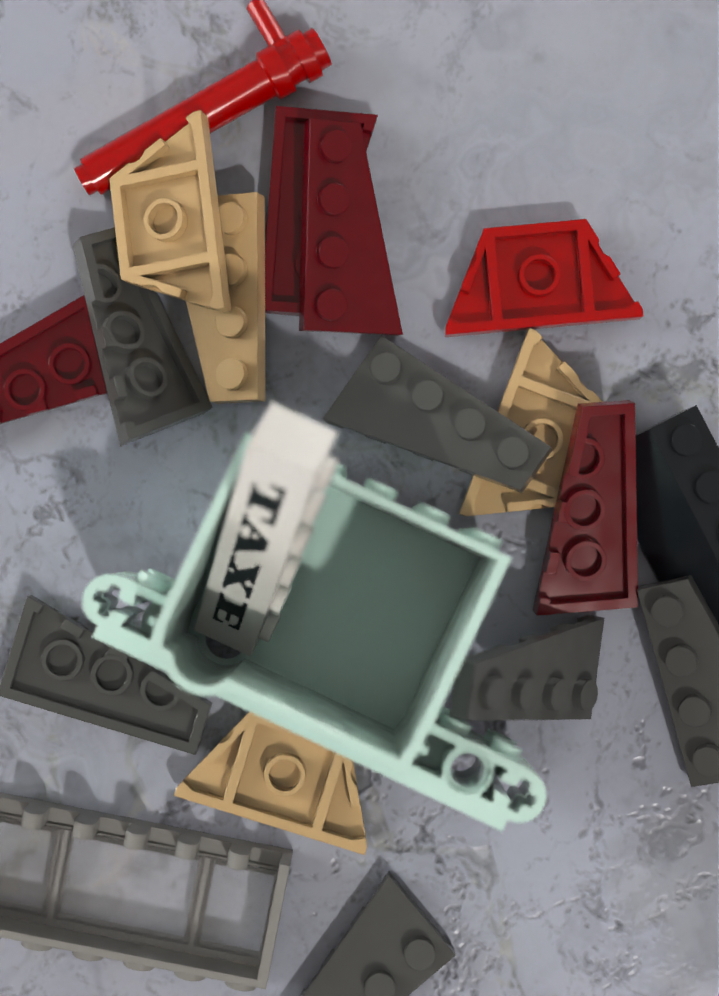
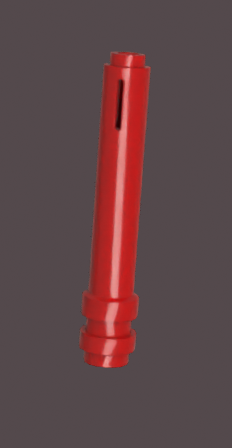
[74,0,332,196]

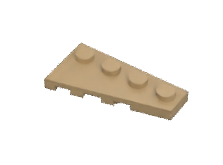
[186,192,265,404]

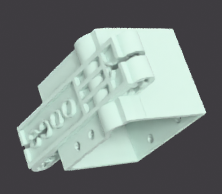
[82,432,546,832]

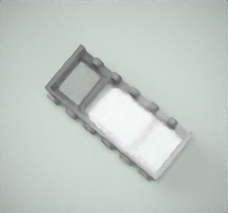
[0,792,293,992]

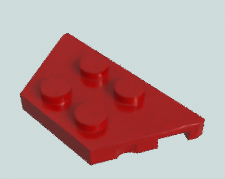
[444,219,644,337]

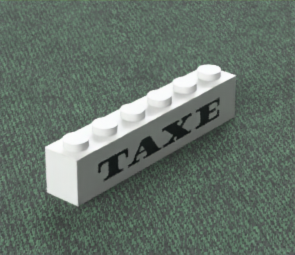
[194,402,339,657]

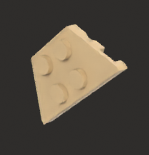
[109,110,232,313]
[458,328,603,517]
[174,712,367,855]

